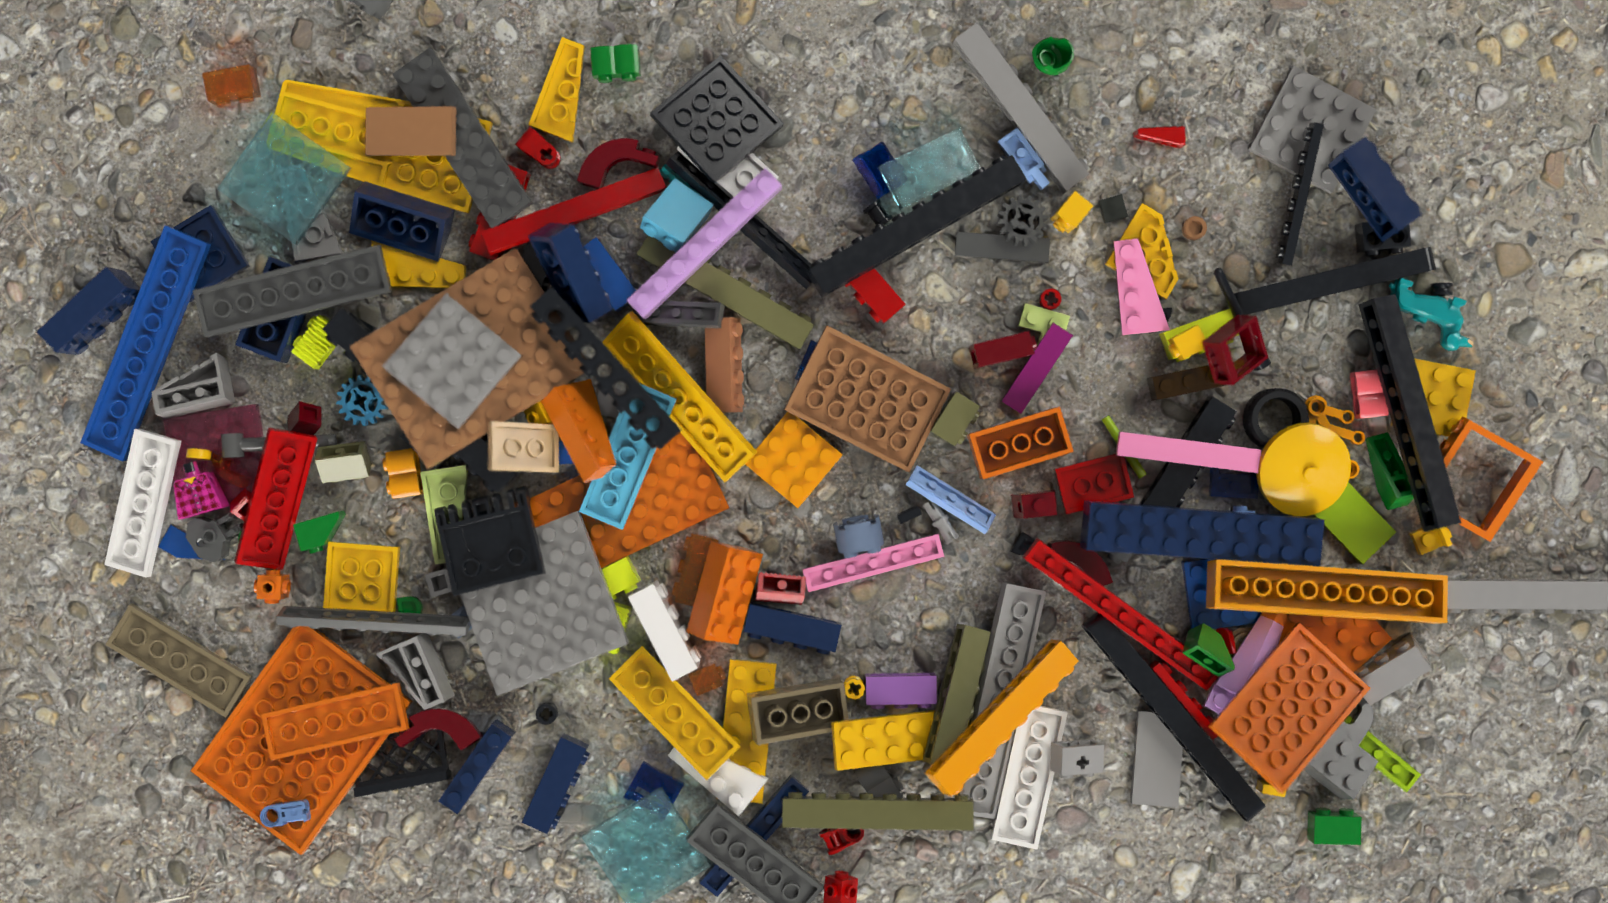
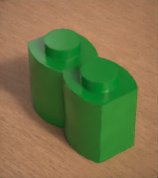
[590,44,641,83]

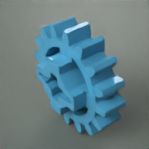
[336,375,388,426]

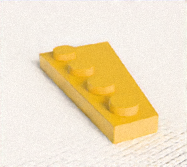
[528,37,585,143]
[371,240,466,289]

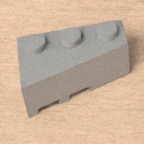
[1354,633,1432,706]

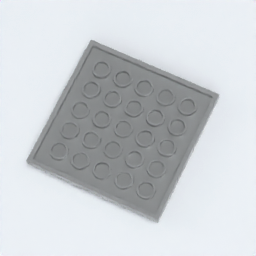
[461,511,629,696]

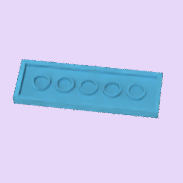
[579,383,677,530]

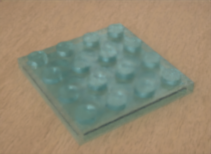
[217,112,351,245]
[581,787,712,903]

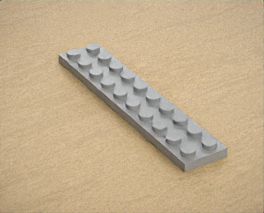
[958,582,1046,819]

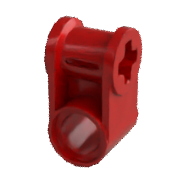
[515,126,561,169]
[818,828,864,855]

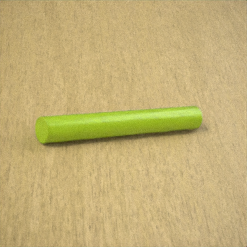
[1101,415,1147,479]

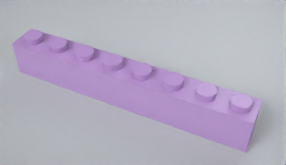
[627,168,782,320]

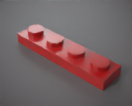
[1148,660,1218,740]

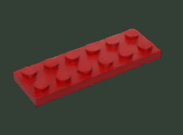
[234,427,317,570]

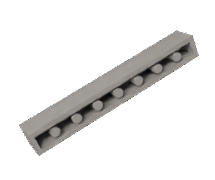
[953,22,1089,194]
[1447,579,1608,614]

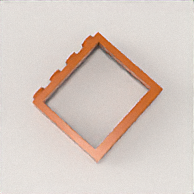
[1440,416,1543,542]

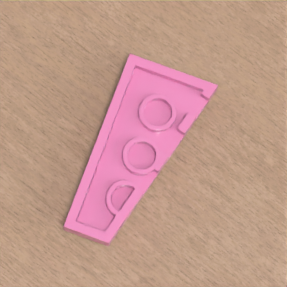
[1113,238,1170,335]

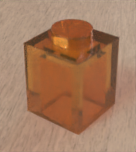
[688,661,726,696]

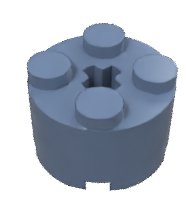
[833,514,884,558]

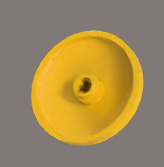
[1256,423,1351,516]

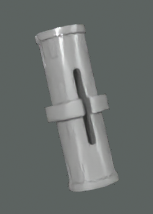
[922,500,959,544]

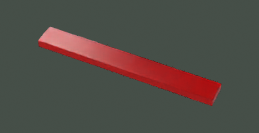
[481,167,667,256]

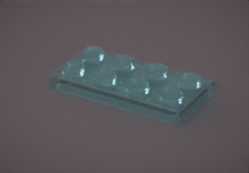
[878,128,981,210]

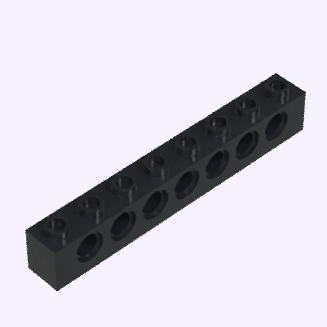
[530,287,681,450]

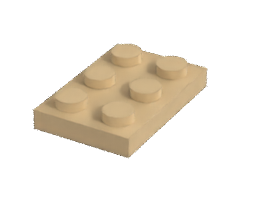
[488,421,559,473]

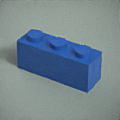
[583,237,636,312]

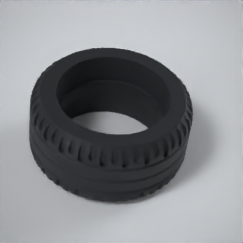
[1242,388,1309,448]

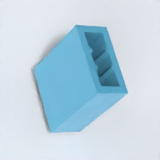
[640,178,714,253]

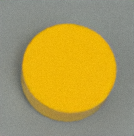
[186,448,211,460]

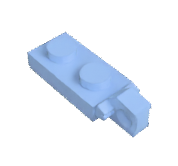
[997,127,1050,191]

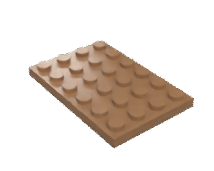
[784,325,951,473]

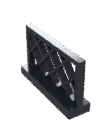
[353,729,452,797]

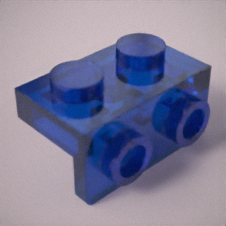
[852,142,907,200]

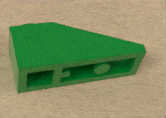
[1365,432,1414,510]

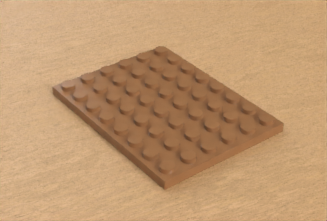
[350,248,586,469]

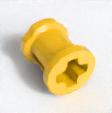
[844,675,865,700]

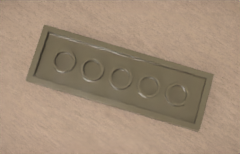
[105,604,253,718]

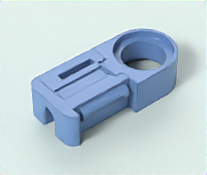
[260,799,311,827]

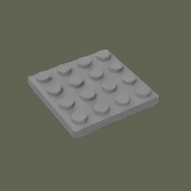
[1248,66,1377,194]
[382,293,522,429]

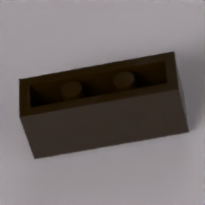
[1147,365,1227,401]

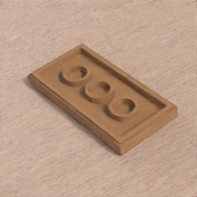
[365,106,456,156]

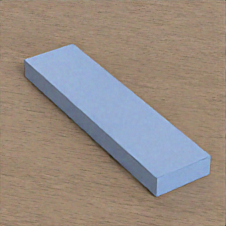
[905,465,996,534]

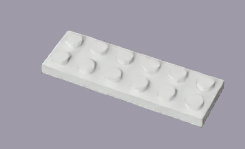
[104,429,181,577]
[991,706,1068,849]

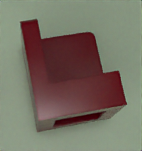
[288,401,322,435]

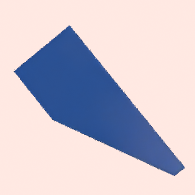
[158,525,225,560]

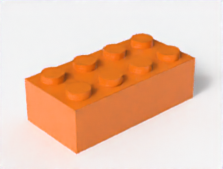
[967,407,1074,480]
[686,541,763,645]

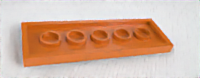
[261,682,410,761]

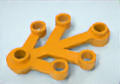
[1304,395,1365,479]

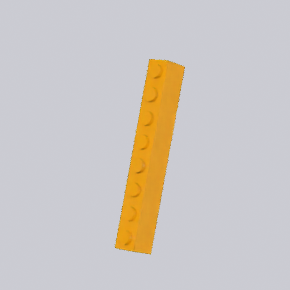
[925,639,1078,796]

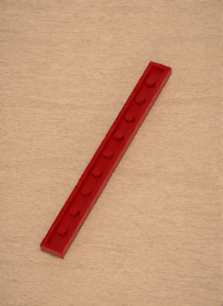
[1023,538,1218,691]

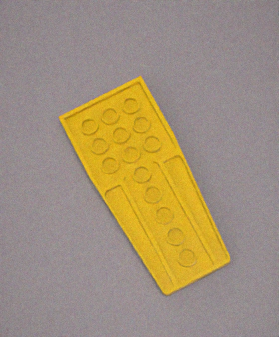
[267,80,493,214]

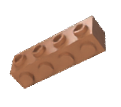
[705,317,744,413]

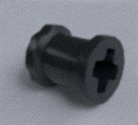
[863,199,893,227]

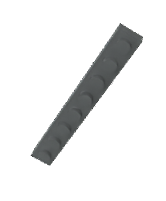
[276,606,471,637]

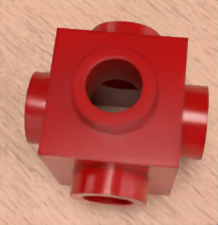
[823,871,858,903]

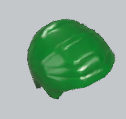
[1032,37,1074,76]

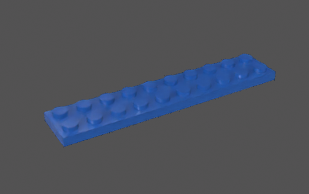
[80,225,211,461]

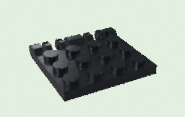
[434,486,546,596]

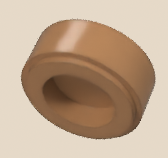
[1182,216,1207,240]

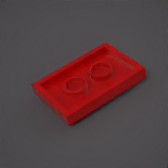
[1054,453,1134,515]

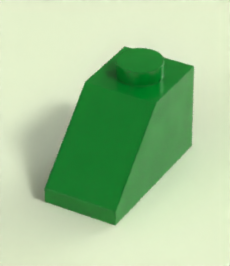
[293,511,346,554]
[1182,623,1235,677]

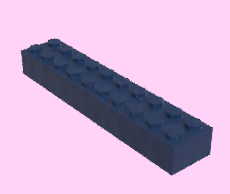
[1080,500,1324,567]

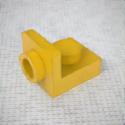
[1409,527,1452,555]

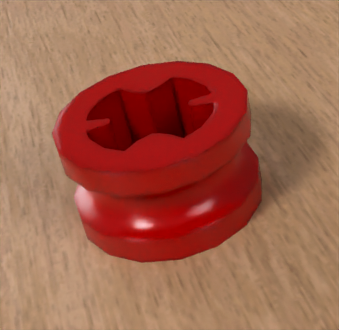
[1039,288,1062,310]

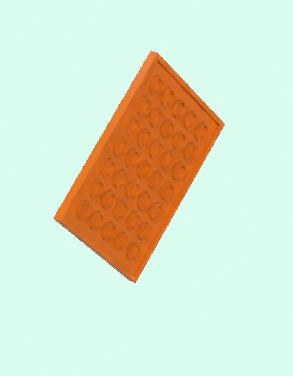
[191,626,413,855]

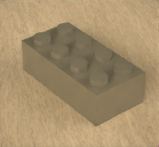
[746,678,849,745]

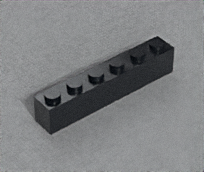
[1139,396,1237,507]

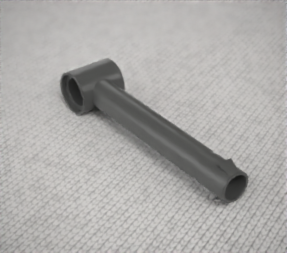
[221,433,337,458]

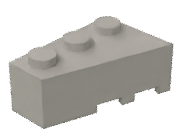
[152,353,235,419]
[376,633,455,710]

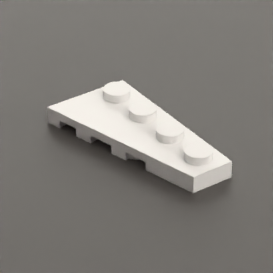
[668,747,769,816]

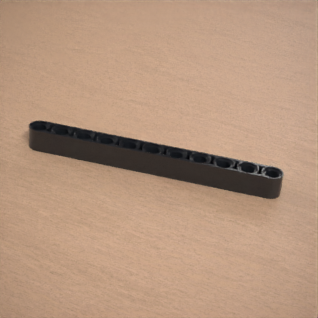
[1082,612,1266,822]

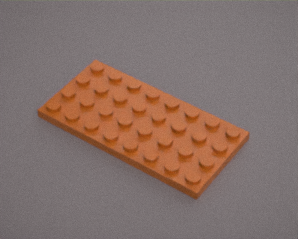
[530,433,730,568]

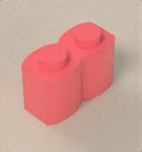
[1350,369,1389,419]

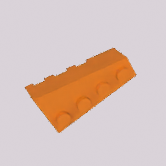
[541,379,616,483]

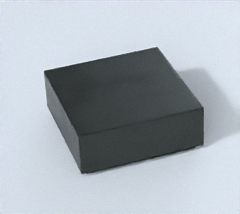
[1098,194,1128,224]

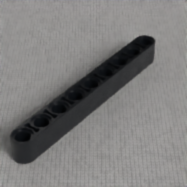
[1233,247,1436,317]

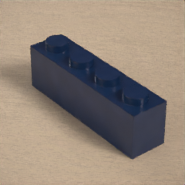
[744,602,842,655]
[438,719,516,814]
[521,733,590,834]

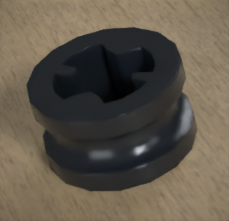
[1431,283,1453,296]
[536,702,558,725]

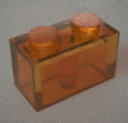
[202,64,261,108]

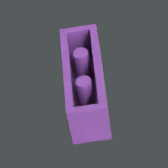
[865,672,937,709]

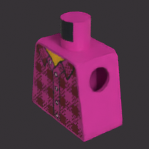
[174,461,230,520]

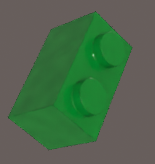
[1307,808,1362,845]

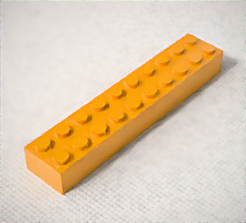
[1206,559,1448,624]

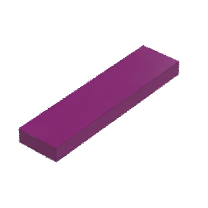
[1001,322,1073,414]

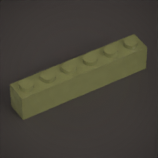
[922,624,991,764]

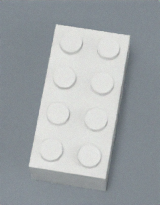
[628,580,702,682]

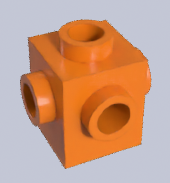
[254,569,291,604]

